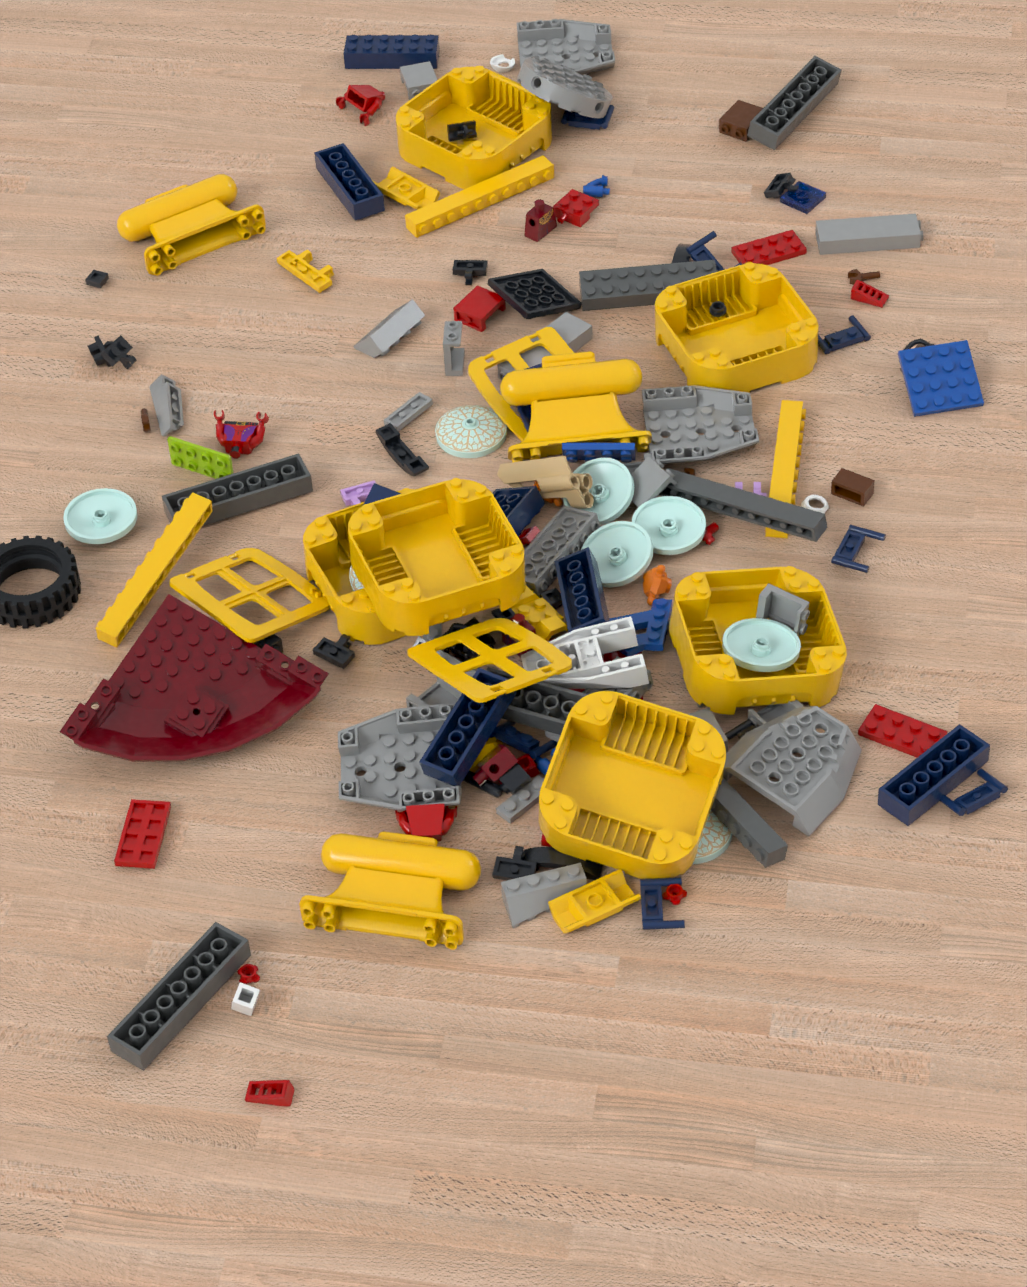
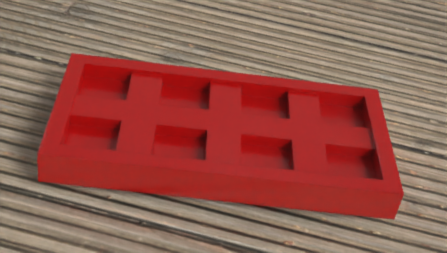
[731,229,807,265]
[858,704,948,758]
[114,799,171,869]

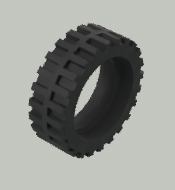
[0,535,81,629]

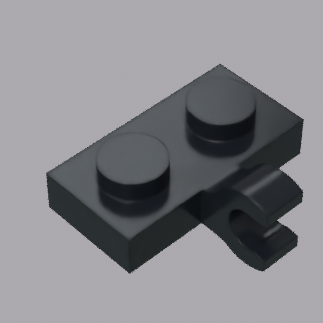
[764,173,799,198]
[453,260,488,285]
[100,335,137,369]
[312,634,355,669]
[492,846,537,880]

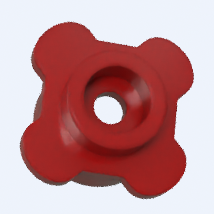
[662,884,687,905]
[237,964,260,984]

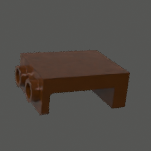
[719,100,763,142]

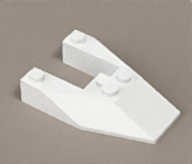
[521,616,649,689]

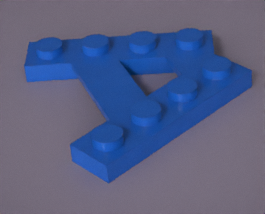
[609,598,673,657]

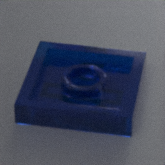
[780,181,826,214]

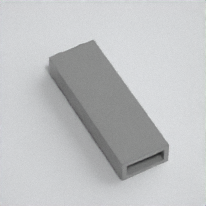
[815,214,923,255]
[497,312,593,380]

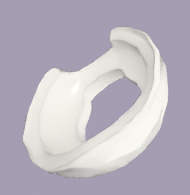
[490,54,515,73]
[801,495,829,513]

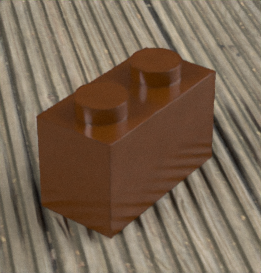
[831,468,875,507]

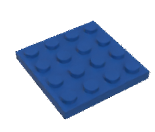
[898,340,984,417]

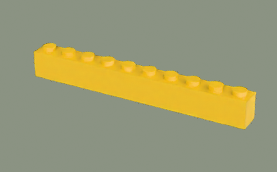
[405,155,554,238]
[765,400,806,538]
[96,492,213,648]

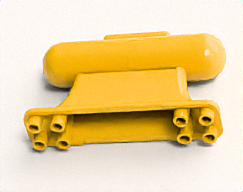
[117,174,266,276]
[500,351,652,462]
[299,831,481,950]

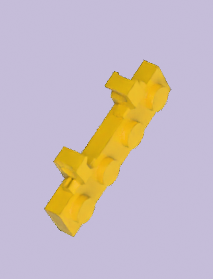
[276,250,334,293]

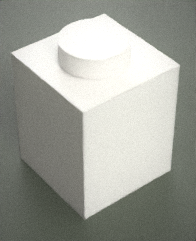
[231,983,260,1016]

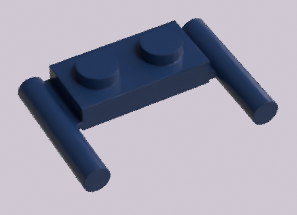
[561,105,614,130]
[686,231,742,272]
[818,315,871,354]
[831,524,886,573]
[490,720,558,759]
[940,768,1008,816]
[640,877,685,930]

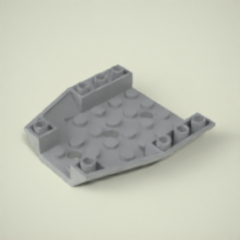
[517,19,615,75]
[642,385,759,464]
[338,703,462,811]
[723,706,862,836]

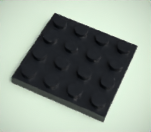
[487,268,582,319]

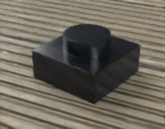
[85,270,109,288]

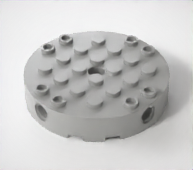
[517,56,613,118]

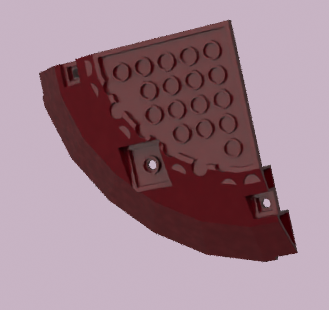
[59,594,329,762]

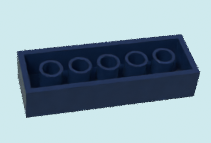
[343,34,440,69]
[314,143,385,221]
[554,547,610,633]
[419,667,517,786]
[878,724,990,826]

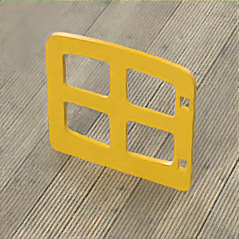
[468,327,574,441]
[169,548,330,643]
[407,618,572,703]

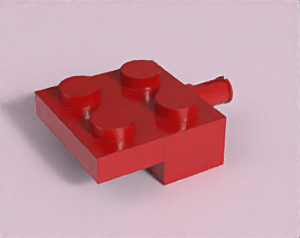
[553,189,599,228]

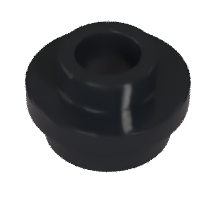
[709,301,727,317]

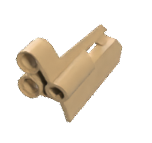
[497,456,594,509]

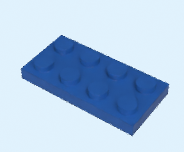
[562,443,636,463]

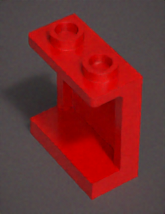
[453,285,506,332]

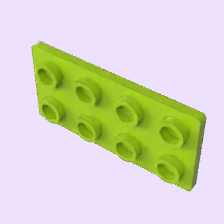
[167,436,234,479]

